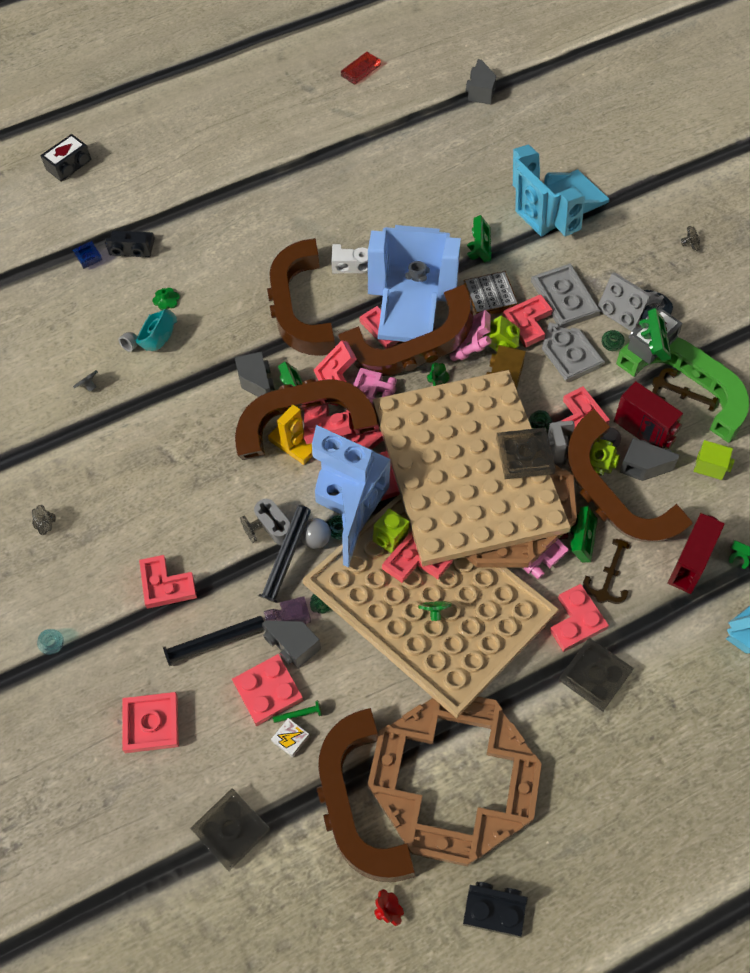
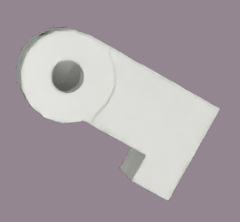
[332,244,368,274]

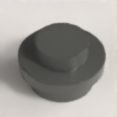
[598,427,621,447]

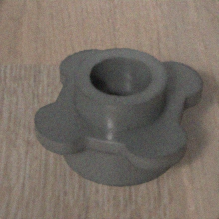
[405,261,430,282]

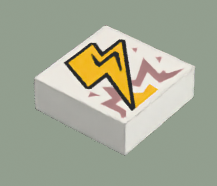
[271,718,310,758]

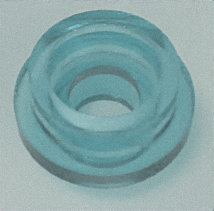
[37,629,64,655]

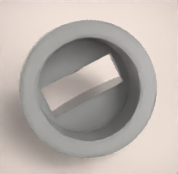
[119,332,138,352]

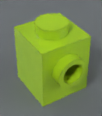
[693,440,735,480]
[373,509,409,553]

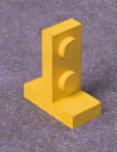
[268,405,313,465]

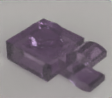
[264,596,311,624]

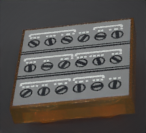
[463,271,518,315]

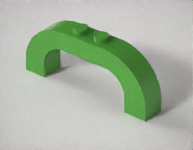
[616,337,749,443]

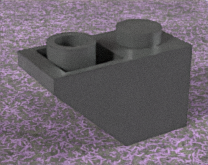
[466,59,496,105]
[235,352,275,397]
[619,438,679,481]
[262,620,321,668]

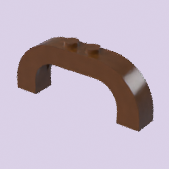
[267,238,335,356]
[338,284,474,376]
[235,379,380,460]
[568,409,693,542]
[317,708,415,882]

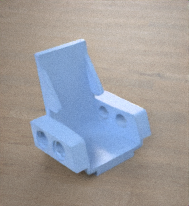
[368,225,461,342]
[312,425,391,568]

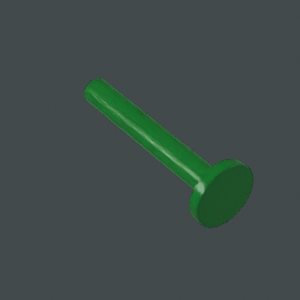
[273,700,322,723]

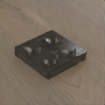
[496,427,556,479]
[559,637,634,712]
[190,788,271,871]

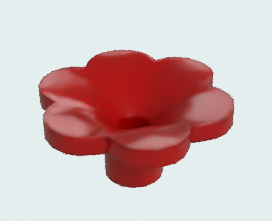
[374,889,404,926]

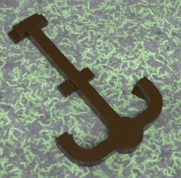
[652,368,718,411]
[582,539,630,604]

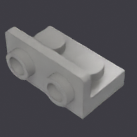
[545,421,575,469]

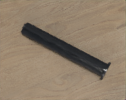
[258,505,311,603]
[163,616,264,667]

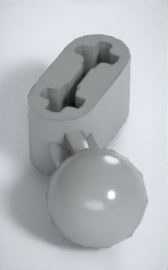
[254,499,331,549]

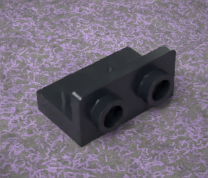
[105,231,155,257]
[463,882,528,938]

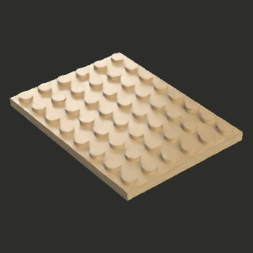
[373,370,571,566]
[303,494,559,718]

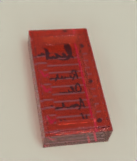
[341,52,381,85]

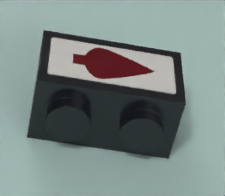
[40,134,92,182]

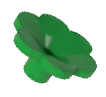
[152,288,180,310]
[427,363,450,386]
[418,601,452,621]

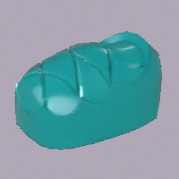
[136,309,178,351]

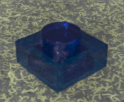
[73,241,102,269]

